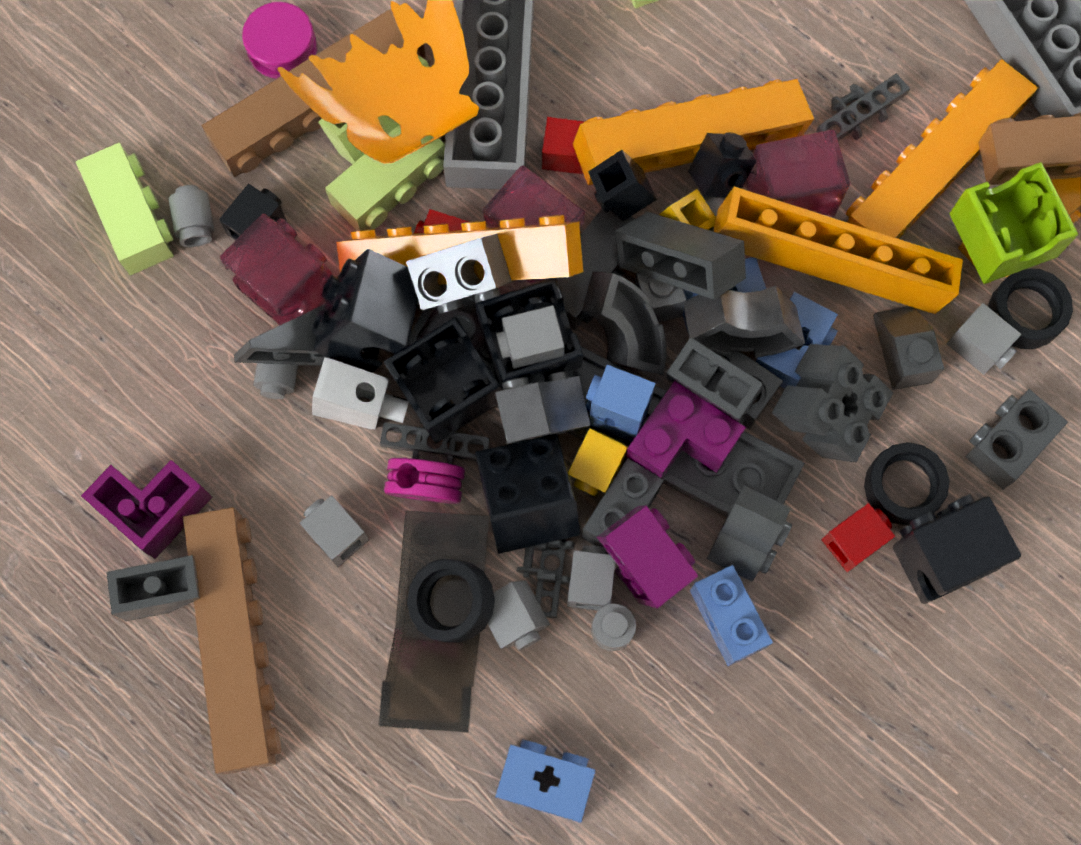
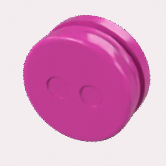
[242,2,317,79]
[384,458,465,504]

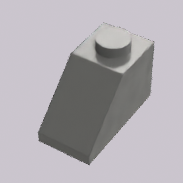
[873,307,944,390]
[107,555,200,621]

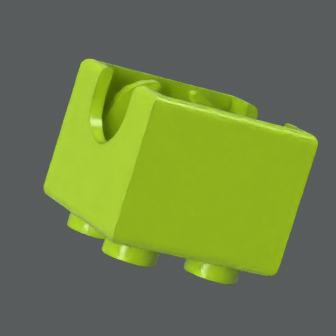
[949,162,1079,284]

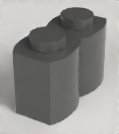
[707,485,793,582]

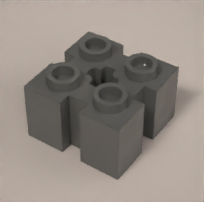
[772,344,893,463]

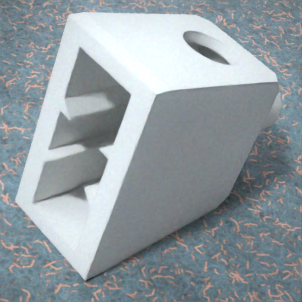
[312,357,409,429]

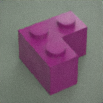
[625,381,746,479]
[81,460,213,559]
[597,505,698,608]

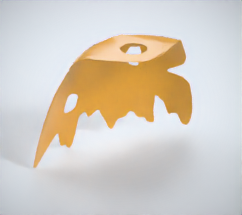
[277,0,479,164]

